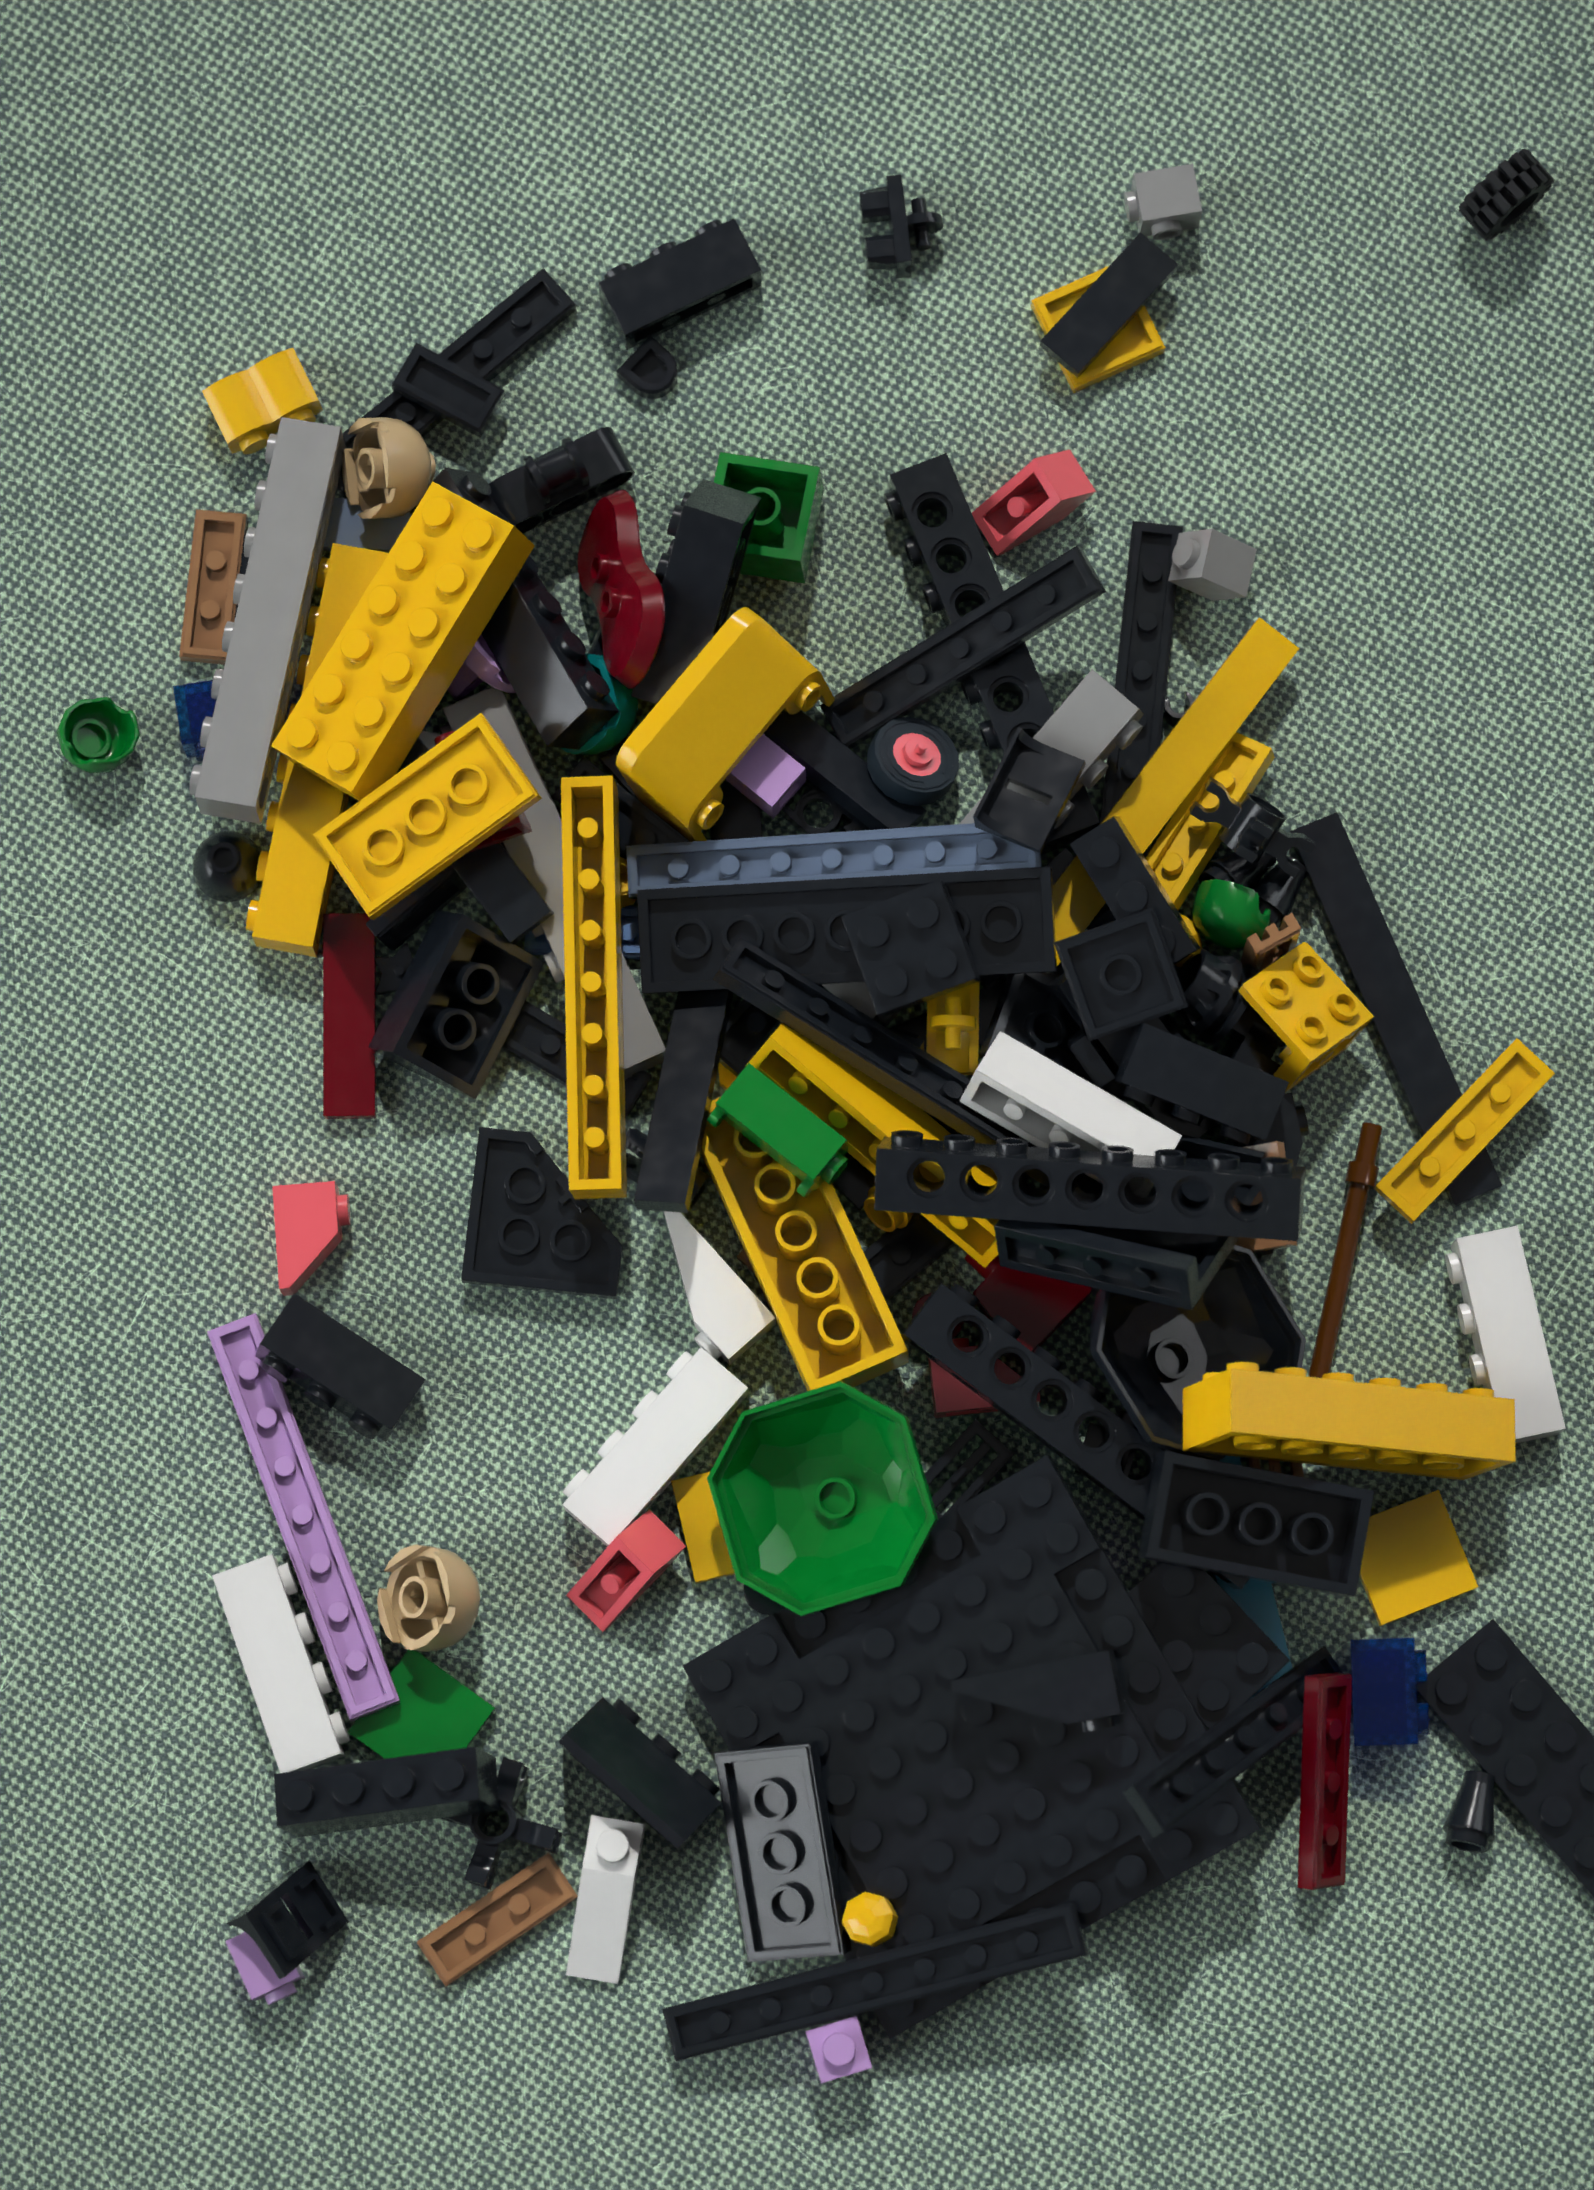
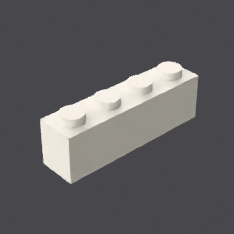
[959,1031,1182,1198]
[1445,1225,1566,1444]
[563,1347,749,1547]
[212,1554,350,1773]

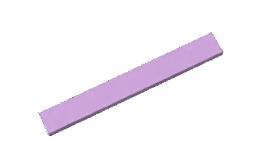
[207,1313,401,1721]

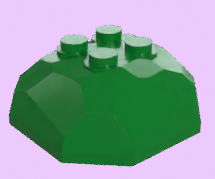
[707,1381,938,1616]

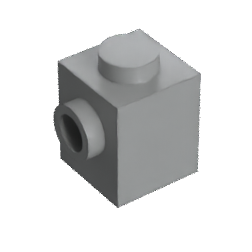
[1124,164,1202,240]
[1168,529,1257,601]

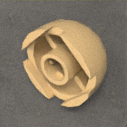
[342,418,436,519]
[377,1544,480,1652]

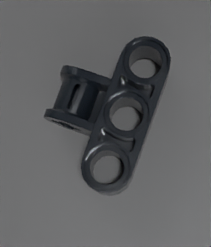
[489,427,635,534]

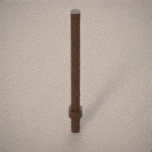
[1308,1122,1383,1378]

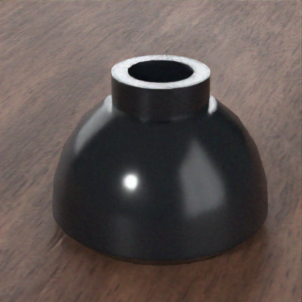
[193,831,261,902]

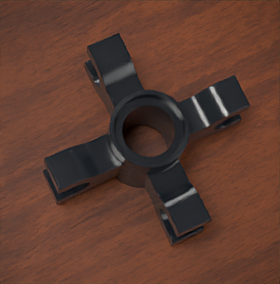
[1190,777,1316,878]
[438,1757,563,1890]

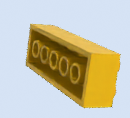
[271,481,535,801]
[701,1097,909,1391]
[1183,1362,1516,1480]

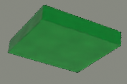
[348,1650,496,1759]

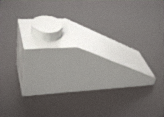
[664,1211,776,1366]
[566,1815,646,1984]

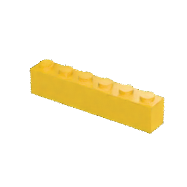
[746,1023,999,1268]

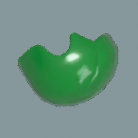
[57,697,140,773]
[1192,879,1271,950]

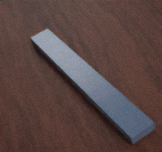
[626,823,1041,899]

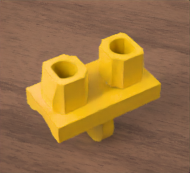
[926,982,979,1075]

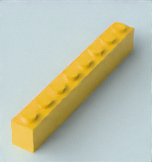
[246,543,388,957]
[561,775,627,1199]

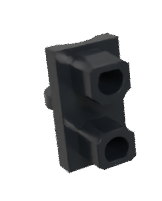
[859,175,944,279]

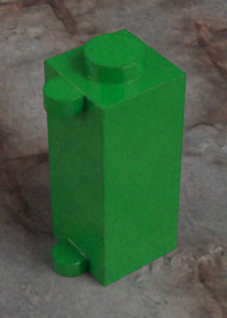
[707,1063,849,1198]

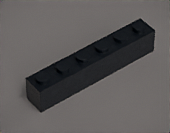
[409,468,619,750]

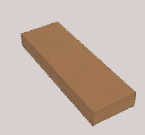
[179,509,248,665]
[417,1852,578,1987]

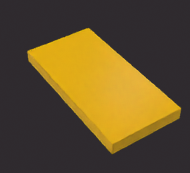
[313,713,542,920]

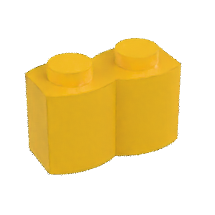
[202,348,323,454]

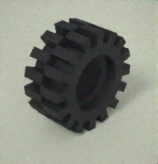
[1459,149,1554,241]

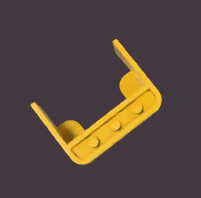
[616,607,835,842]

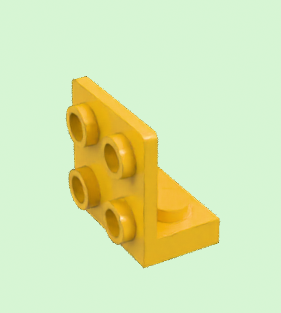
[1239,942,1374,1093]

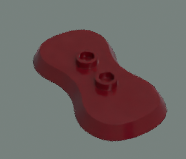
[578,490,665,689]

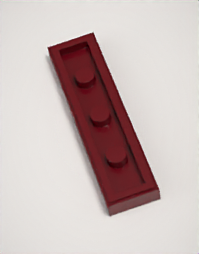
[323,913,376,1119]
[1298,1672,1352,1890]

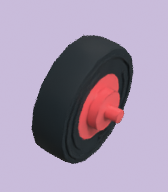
[867,717,959,806]

